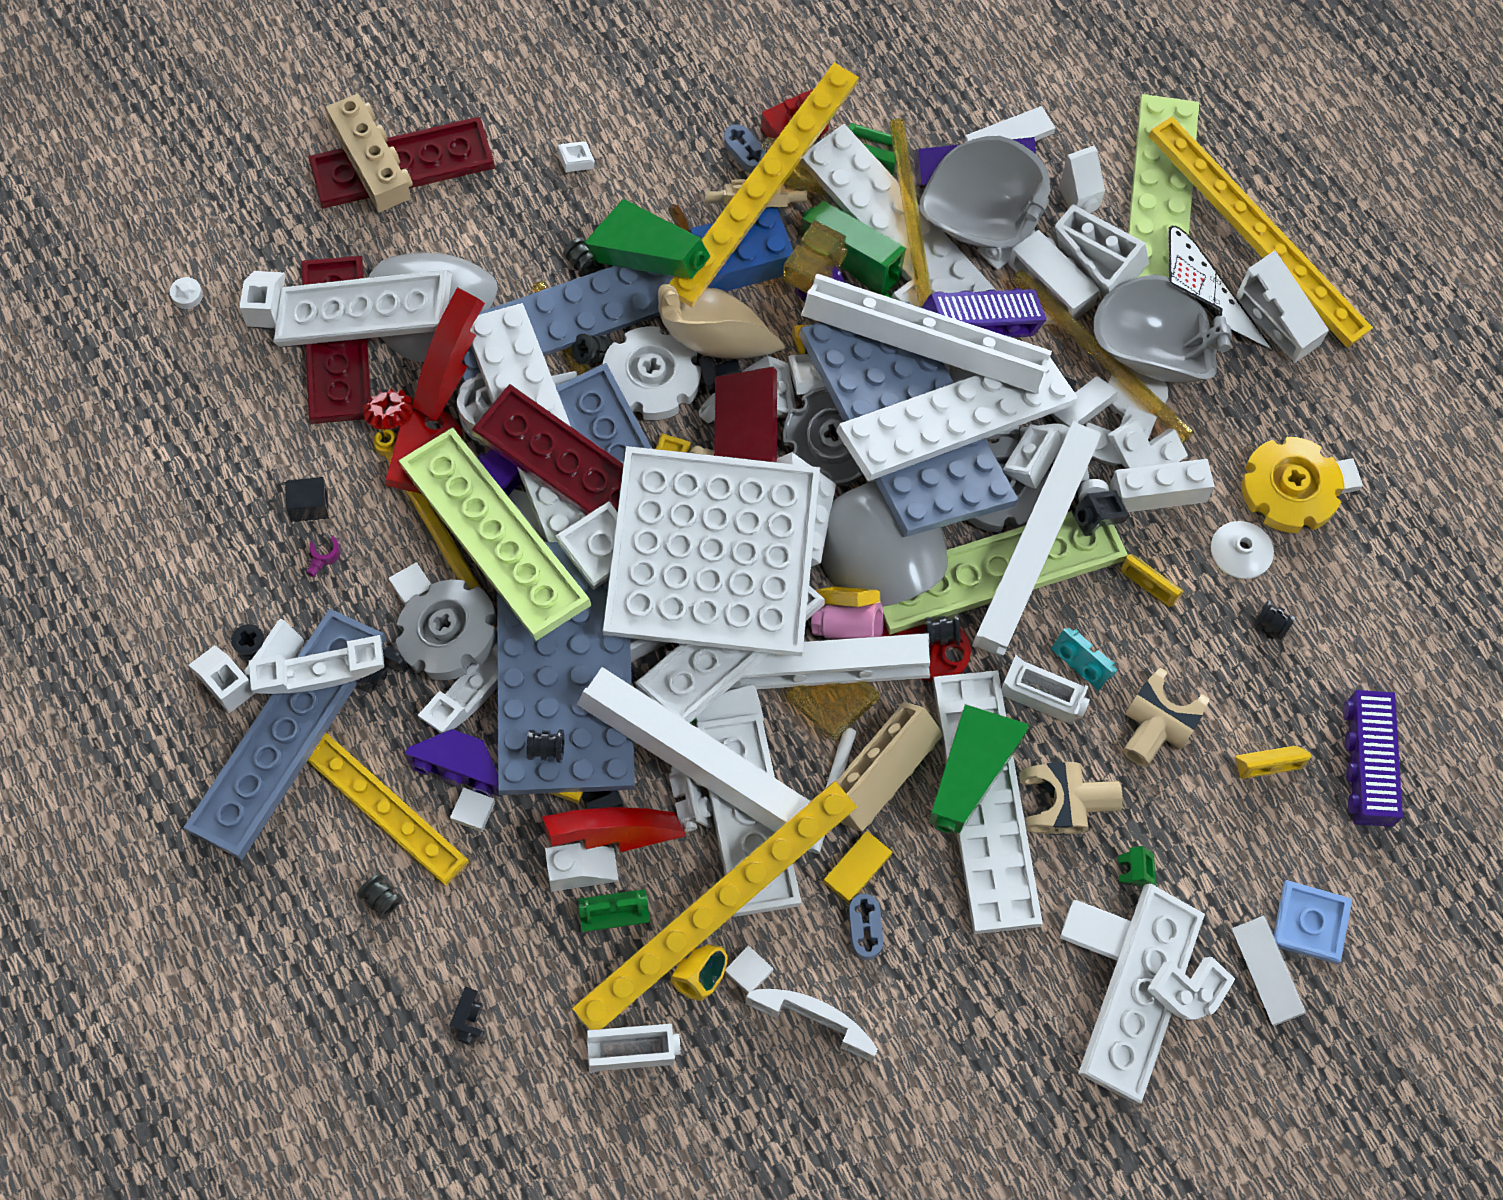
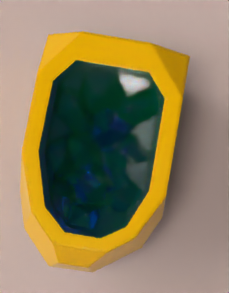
[670,944,728,1001]

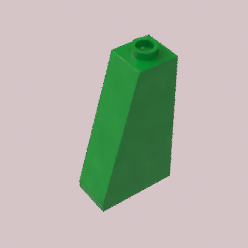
[584,199,711,279]
[801,201,906,296]
[928,704,1029,834]

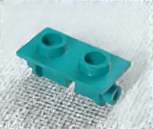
[1050,627,1118,691]

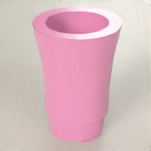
[811,602,884,639]

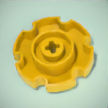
[1241,437,1345,533]

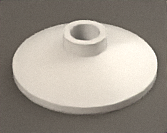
[1211,521,1274,579]

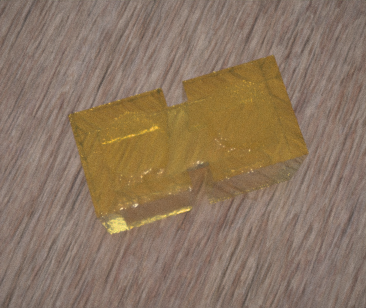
[783,220,848,293]

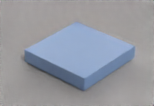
[1273,880,1352,965]

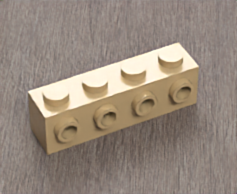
[326,94,413,213]
[836,702,944,832]

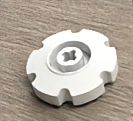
[603,327,701,420]

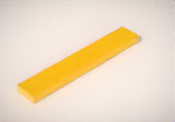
[307,733,469,887]

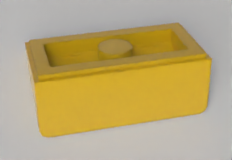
[1121,554,1184,608]
[1235,746,1311,779]

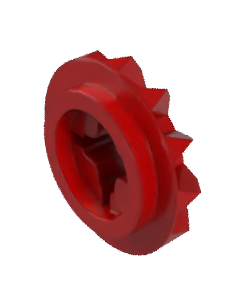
[363,388,413,430]

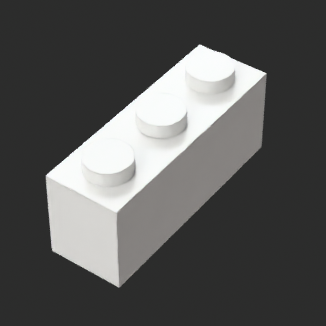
[1008,230,1100,325]
[1109,459,1215,512]

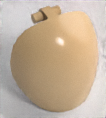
[658,284,785,359]

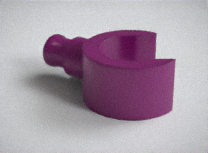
[306,535,341,577]

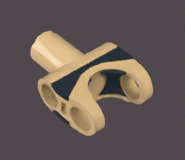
[1123,667,1210,767]
[1019,762,1123,835]

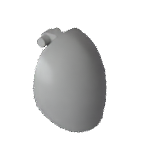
[919,136,1051,248]
[368,252,498,362]
[1094,274,1232,383]
[821,481,948,607]

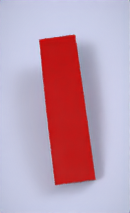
[412,287,485,421]
[542,807,685,852]

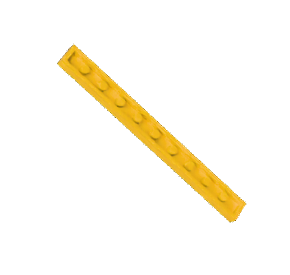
[669,62,859,308]
[1148,116,1373,348]
[572,781,857,1030]

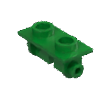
[578,889,650,933]

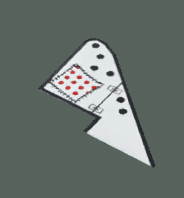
[1168,225,1274,351]

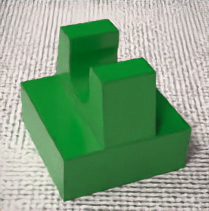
[1118,846,1157,888]

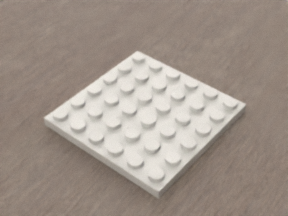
[603,446,820,657]

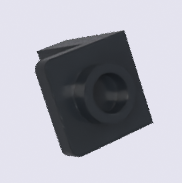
[1072,490,1130,536]
[356,647,407,694]
[449,986,486,1046]

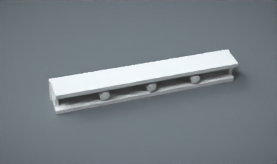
[801,274,1052,394]
[972,420,1102,658]
[666,633,930,691]
[577,667,810,832]

